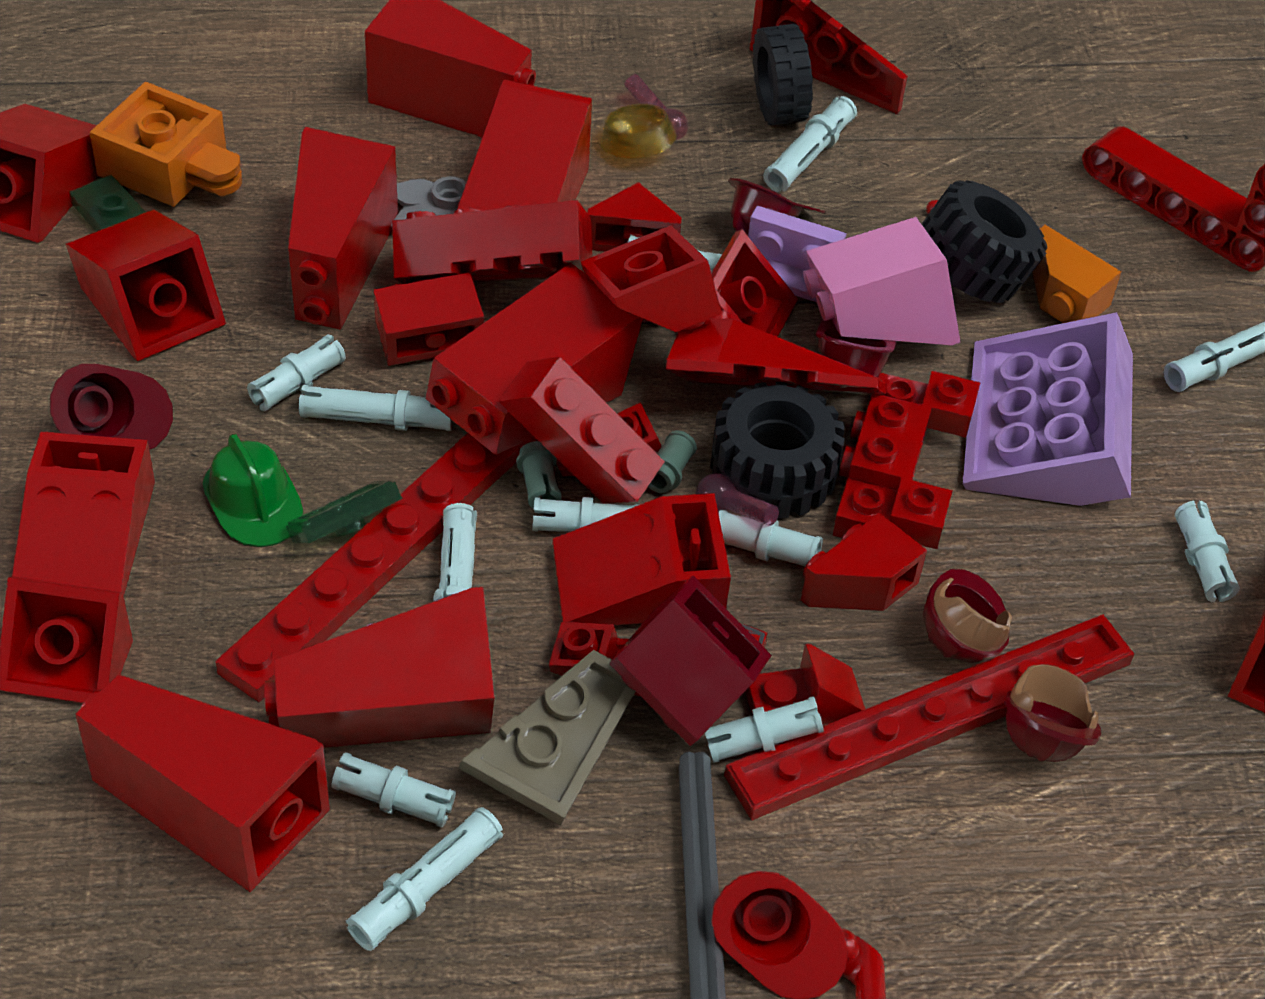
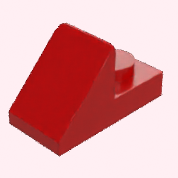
[745,644,865,725]

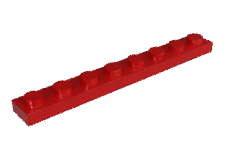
[215,433,538,703]

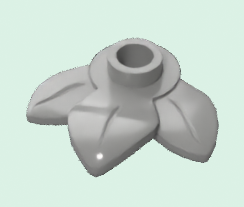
[391,176,466,229]

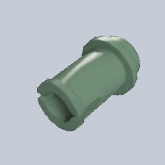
[648,430,697,493]
[516,441,562,509]

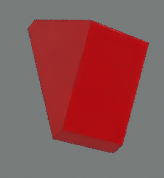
[588,182,682,251]

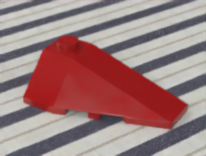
[750,0,908,114]
[666,310,887,395]

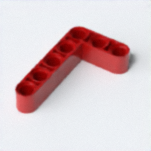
[1082,126,1265,272]

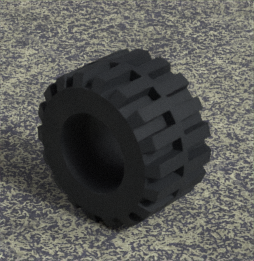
[922,180,1047,303]
[710,381,845,518]

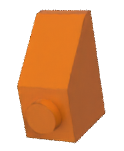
[1032,224,1121,323]

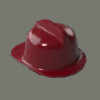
[728,178,826,236]
[816,320,896,378]
[50,363,173,450]

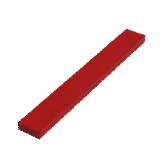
[724,614,1135,821]

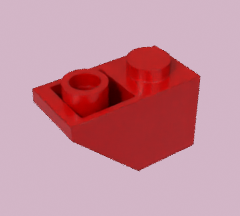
[801,513,927,611]

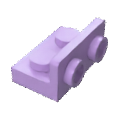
[748,206,847,302]

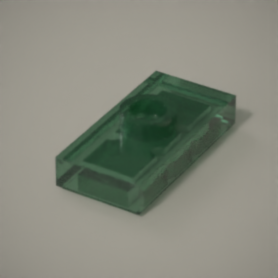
[70,174,146,232]
[286,480,402,543]

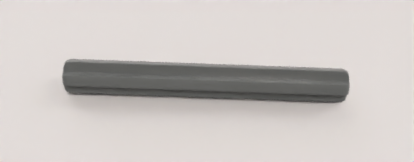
[678,751,726,999]

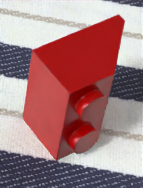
[580,225,722,332]

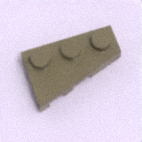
[459,650,636,826]

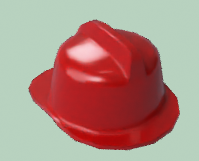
[711,871,848,999]

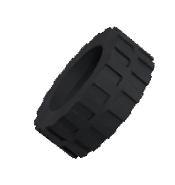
[753,24,813,126]

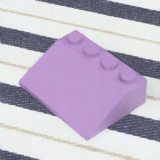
[963,312,1133,506]

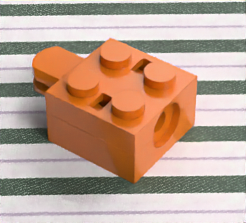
[90,81,242,207]

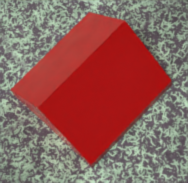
[712,229,798,337]
[0,576,133,703]

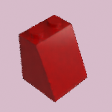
[0,103,98,243]
[66,209,226,361]

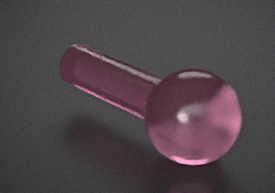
[624,74,688,140]
[696,473,779,526]

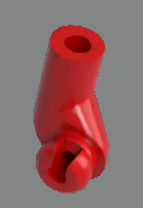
[842,928,886,999]

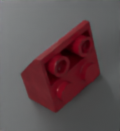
[609,576,772,746]

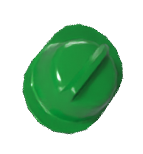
[203,433,303,548]

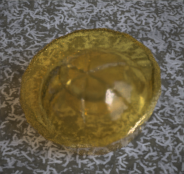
[600,103,677,159]

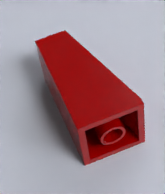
[364,0,536,137]
[457,80,592,210]
[288,127,398,330]
[425,264,643,455]
[264,587,495,748]
[75,674,330,892]

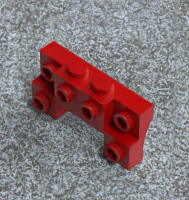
[832,371,981,549]

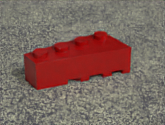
[392,200,592,284]

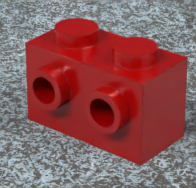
[373,273,484,366]

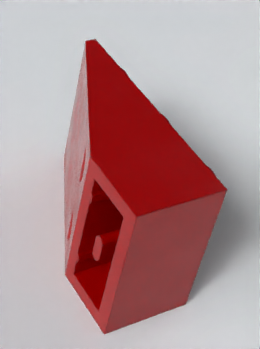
[12,431,155,595]
[552,493,731,625]

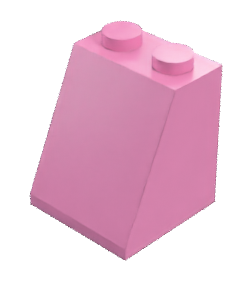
[803,217,961,345]

